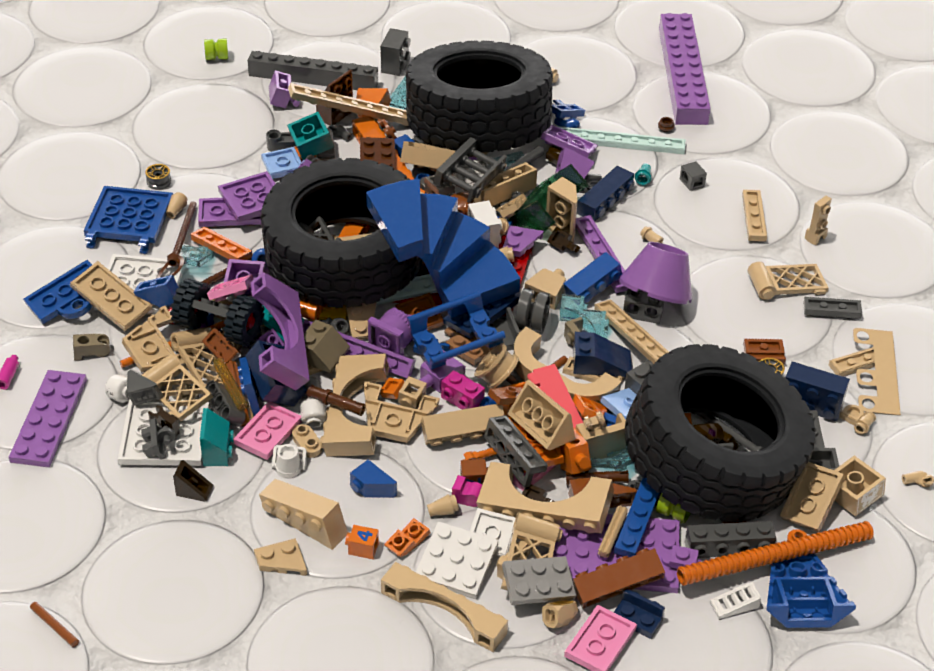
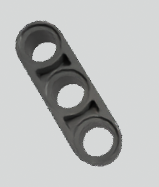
[205,380,246,427]

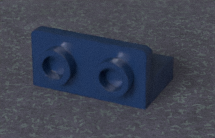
[614,589,665,639]

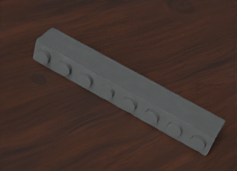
[247,51,378,90]

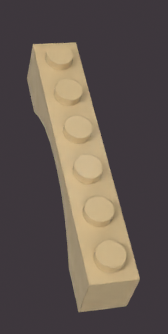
[381,562,508,652]

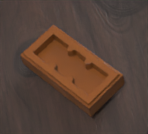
[202,327,241,365]
[488,386,522,405]

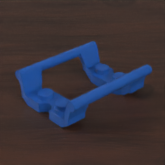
[407,291,506,370]

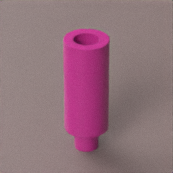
[0,355,19,390]

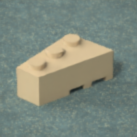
[400,141,456,171]

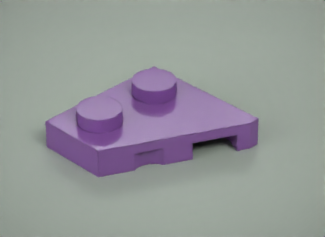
[503,226,544,257]

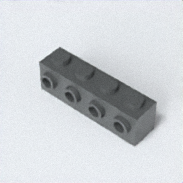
[685,521,776,558]

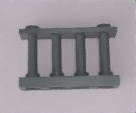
[433,137,507,203]

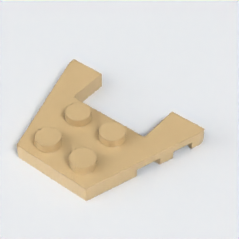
[122,306,202,372]
[364,381,440,443]

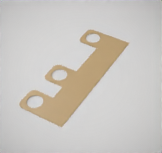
[853,328,901,415]

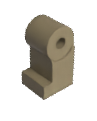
[73,334,110,361]

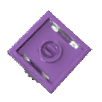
[368,307,413,356]

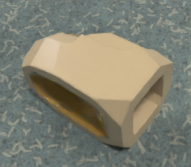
[542,600,578,628]

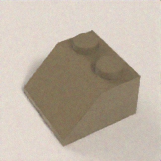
[304,320,350,373]

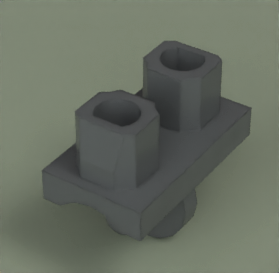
[141,418,175,459]

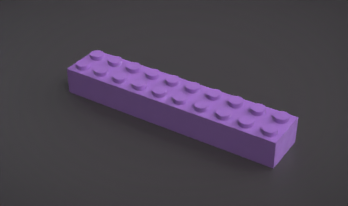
[659,13,711,125]

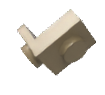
[564,317,583,347]

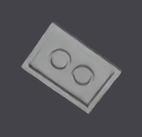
[502,556,576,605]

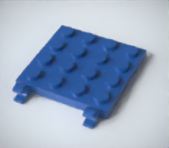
[83,186,173,254]

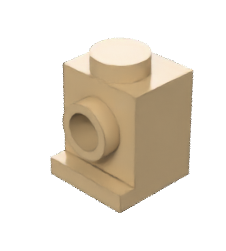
[398,376,427,409]

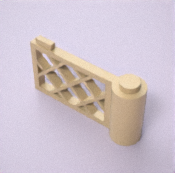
[748,262,829,300]
[170,327,230,387]
[142,353,213,422]
[501,512,563,591]

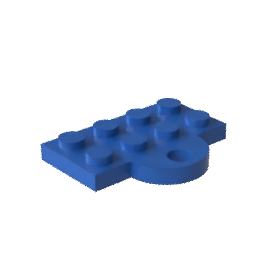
[23,259,93,324]

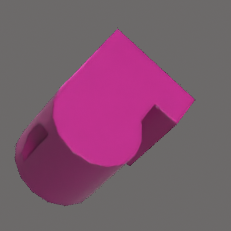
[452,475,482,507]

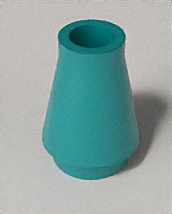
[634,163,652,185]

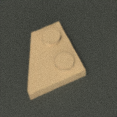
[254,538,307,576]

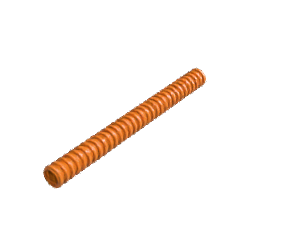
[677,521,874,586]

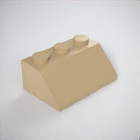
[545,177,577,243]

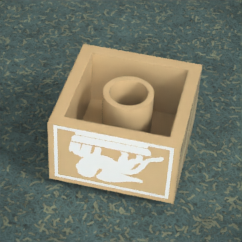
[834,455,886,516]

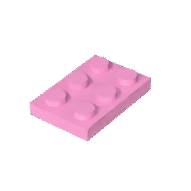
[233,401,302,460]
[564,605,637,671]

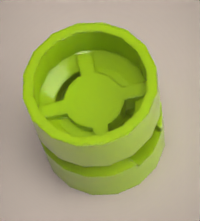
[204,38,228,60]
[656,493,691,523]

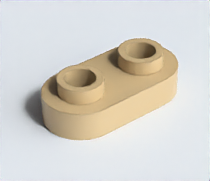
[292,424,322,458]

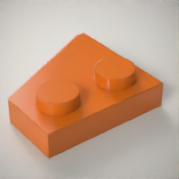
[572,394,608,418]

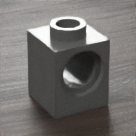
[679,161,707,191]

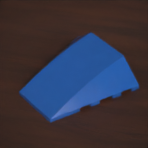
[766,554,856,628]

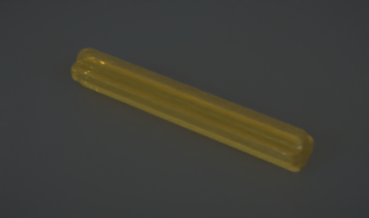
[213,357,248,410]

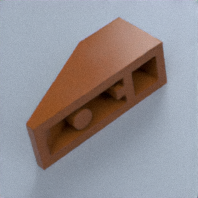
[568,478,637,508]

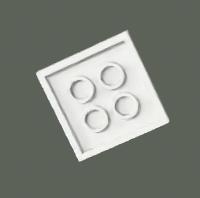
[416,522,499,599]

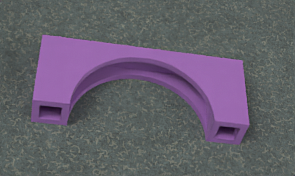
[251,272,310,391]

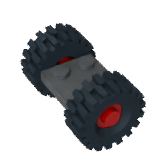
[170,279,265,346]

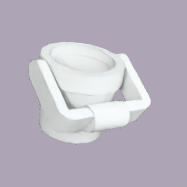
[272,444,307,478]

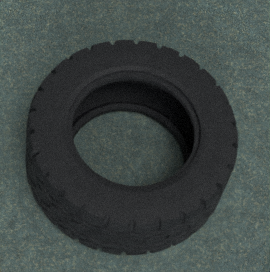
[406,40,553,153]
[261,158,423,308]
[625,344,815,522]

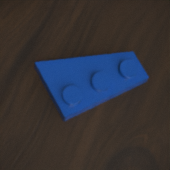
[237,357,260,416]

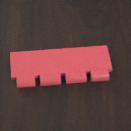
[527,364,583,428]

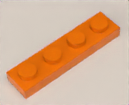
[191,227,253,260]

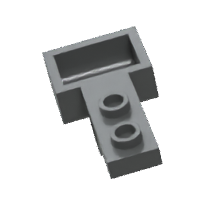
[809,410,839,470]

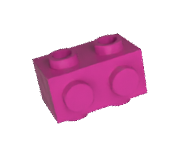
[441,370,485,410]

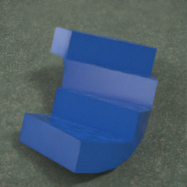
[366,179,521,318]

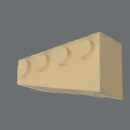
[259,479,348,550]

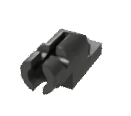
[420,175,455,196]

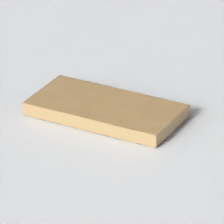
[70,261,152,331]

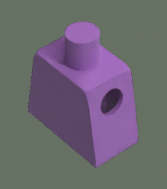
[555,147,594,188]
[419,350,466,392]

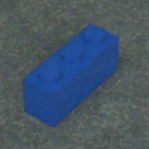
[563,252,622,307]

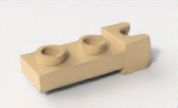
[805,196,832,245]

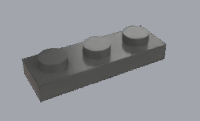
[803,297,862,319]

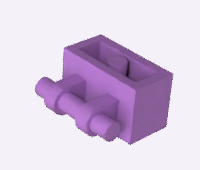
[269,70,301,108]

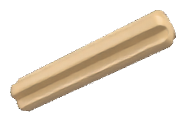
[598,505,628,558]

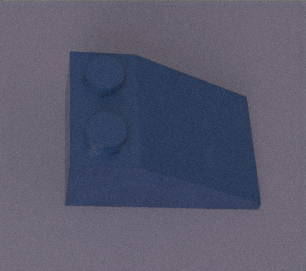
[573,331,632,377]

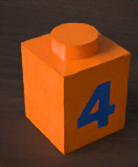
[345,525,379,559]

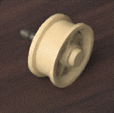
[474,343,520,389]

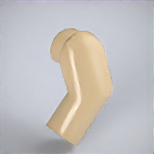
[902,471,934,487]

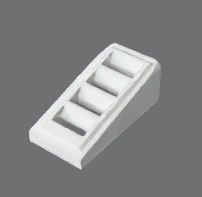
[710,582,761,619]

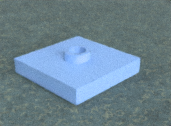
[261,147,301,179]
[600,388,637,419]

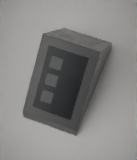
[127,369,164,406]

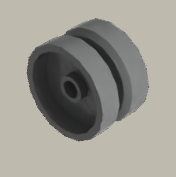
[515,288,551,334]

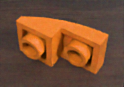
[384,518,431,558]

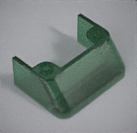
[507,164,589,233]

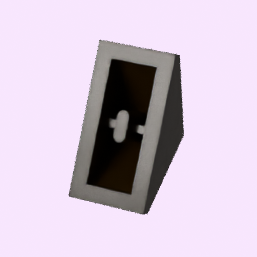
[173,460,214,502]

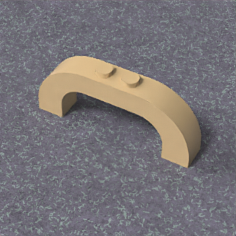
[513,327,622,407]

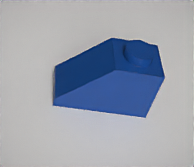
[134,275,179,307]
[350,459,397,498]

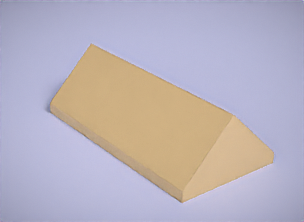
[508,380,575,450]

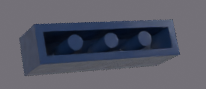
[576,166,635,222]

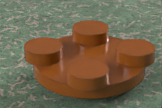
[377,118,397,139]

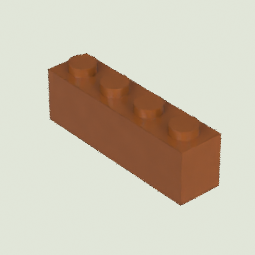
[573,548,665,609]

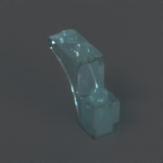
[559,294,609,339]

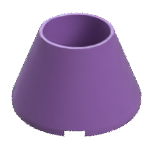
[619,242,692,304]

